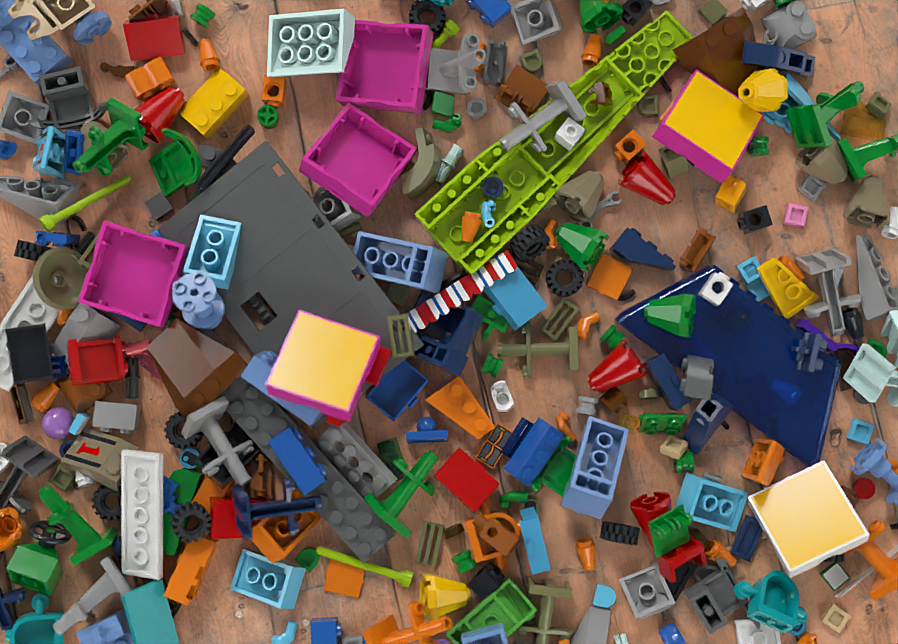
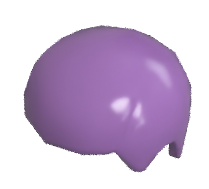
[42,407,74,439]

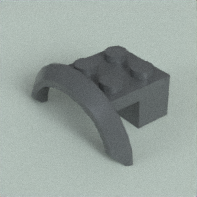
[27,66,108,130]
[683,557,760,634]

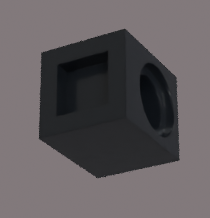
[620,0,653,26]
[737,205,773,234]
[468,561,505,599]

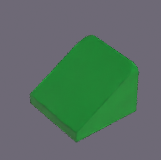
[431,91,455,117]

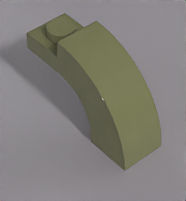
[400,127,442,199]

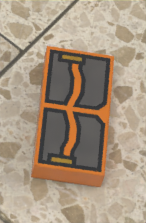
[475,422,515,469]

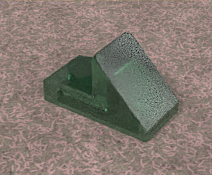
[377,437,408,481]

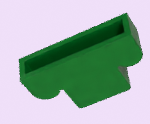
[163,468,204,556]

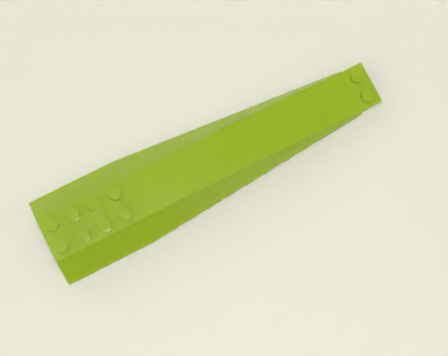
[414,10,693,275]

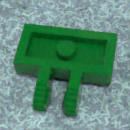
[471,294,509,341]

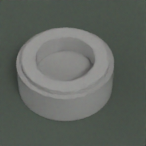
[466,98,487,120]

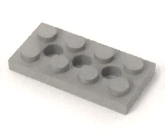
[315,423,397,498]

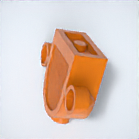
[464,497,522,573]

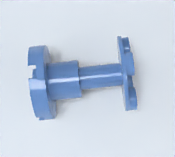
[73,10,112,45]
[173,271,225,331]
[850,438,898,505]

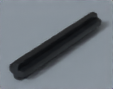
[194,124,255,192]

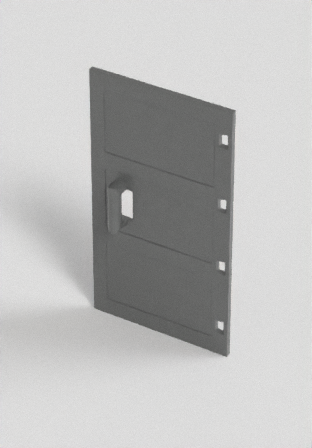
[158,140,424,430]

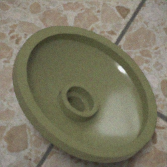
[33,247,89,310]

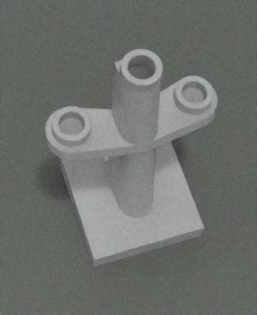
[426,33,486,95]
[500,80,587,153]
[795,248,862,336]
[181,396,254,486]
[53,556,134,635]

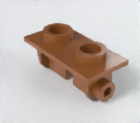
[679,227,716,272]
[250,454,272,498]

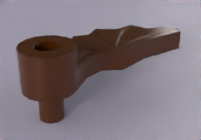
[100,62,135,77]

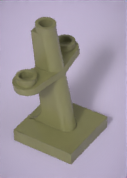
[497,321,579,379]
[516,576,573,644]

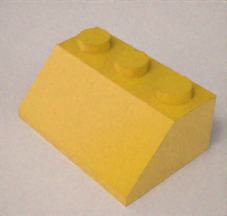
[178,68,249,140]

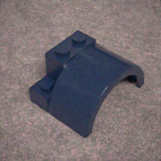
[412,290,483,376]

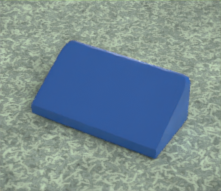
[64,130,84,175]

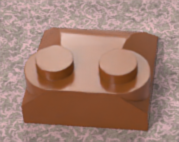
[56,371,113,414]

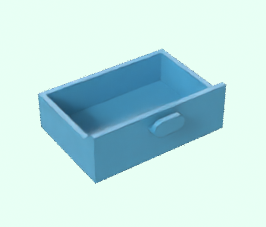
[483,266,548,331]
[519,507,551,574]

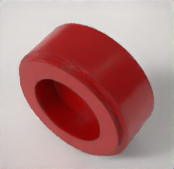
[852,478,876,499]

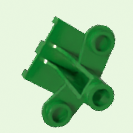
[785,81,864,148]
[73,98,149,176]
[837,134,898,182]
[364,450,439,538]
[38,484,118,566]

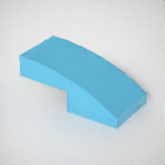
[736,256,770,304]

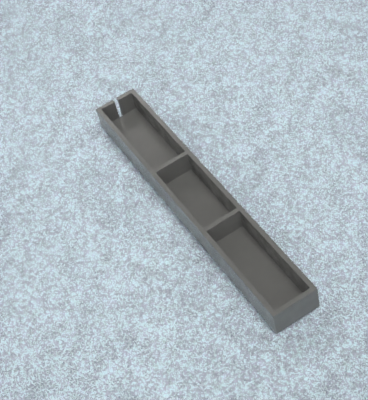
[195,328,396,563]

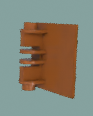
[128,0,169,20]
[494,64,548,118]

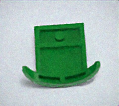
[149,128,202,197]
[532,437,576,497]

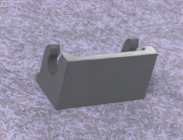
[482,39,508,87]

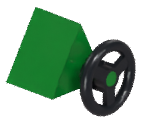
[6,520,72,597]

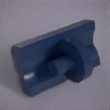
[791,332,828,372]

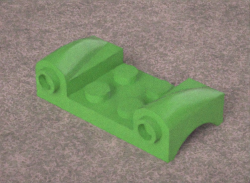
[446,576,537,644]

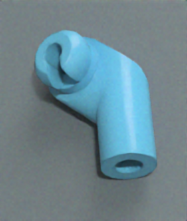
[481,200,496,228]
[271,620,298,644]

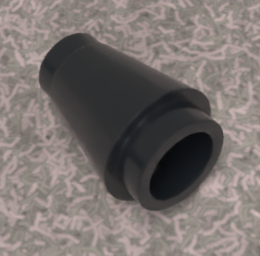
[842,307,865,340]

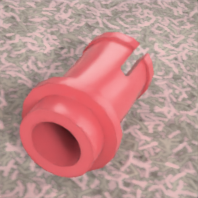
[125,339,151,358]

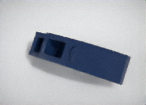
[741,41,816,78]

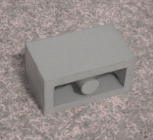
[92,401,142,434]

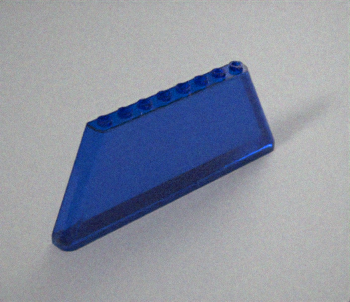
[614,265,842,468]

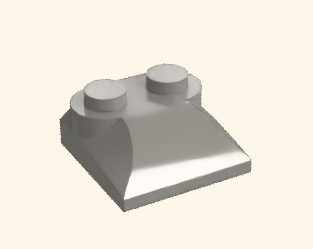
[511,0,562,46]
[760,0,817,49]
[0,90,50,144]
[619,564,675,620]

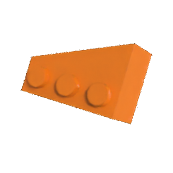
[425,376,495,439]
[163,534,219,605]

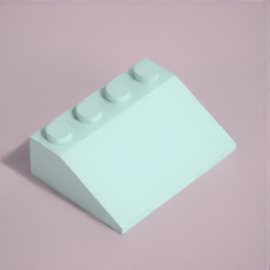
[267,9,355,78]

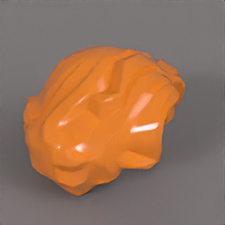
[0,507,24,551]

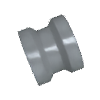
[576,396,599,415]

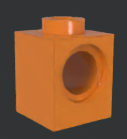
[261,75,288,108]
[612,129,647,164]

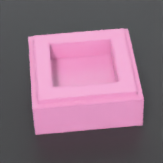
[783,203,809,228]

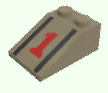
[61,428,139,492]

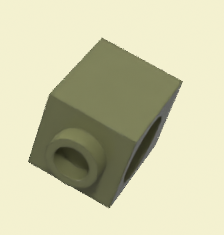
[658,146,689,179]

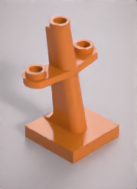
[844,520,898,600]
[362,601,452,644]

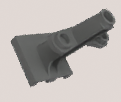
[0,435,59,515]

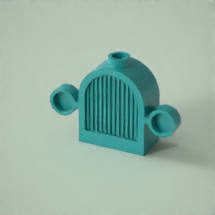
[734,570,808,634]
[5,593,64,644]

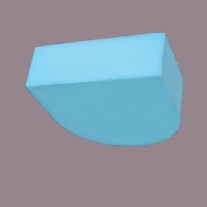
[592,583,616,607]

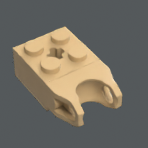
[8,0,96,40]

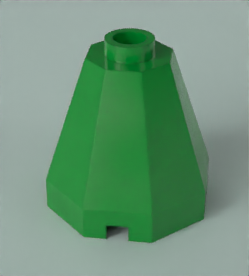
[579,0,623,34]
[555,223,609,272]
[644,294,696,338]

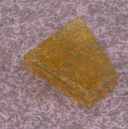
[840,101,886,141]

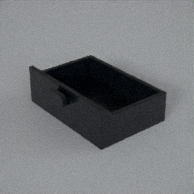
[5,323,55,385]
[195,422,262,490]

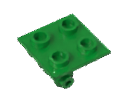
[638,413,687,435]
[649,504,693,558]

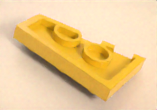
[756,257,819,320]

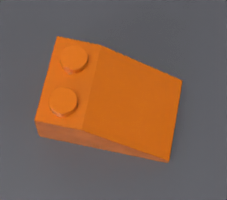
[741,438,785,487]
[251,487,322,563]

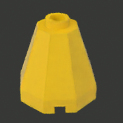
[738,68,788,112]
[419,573,470,619]

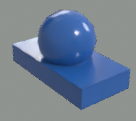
[406,417,448,444]

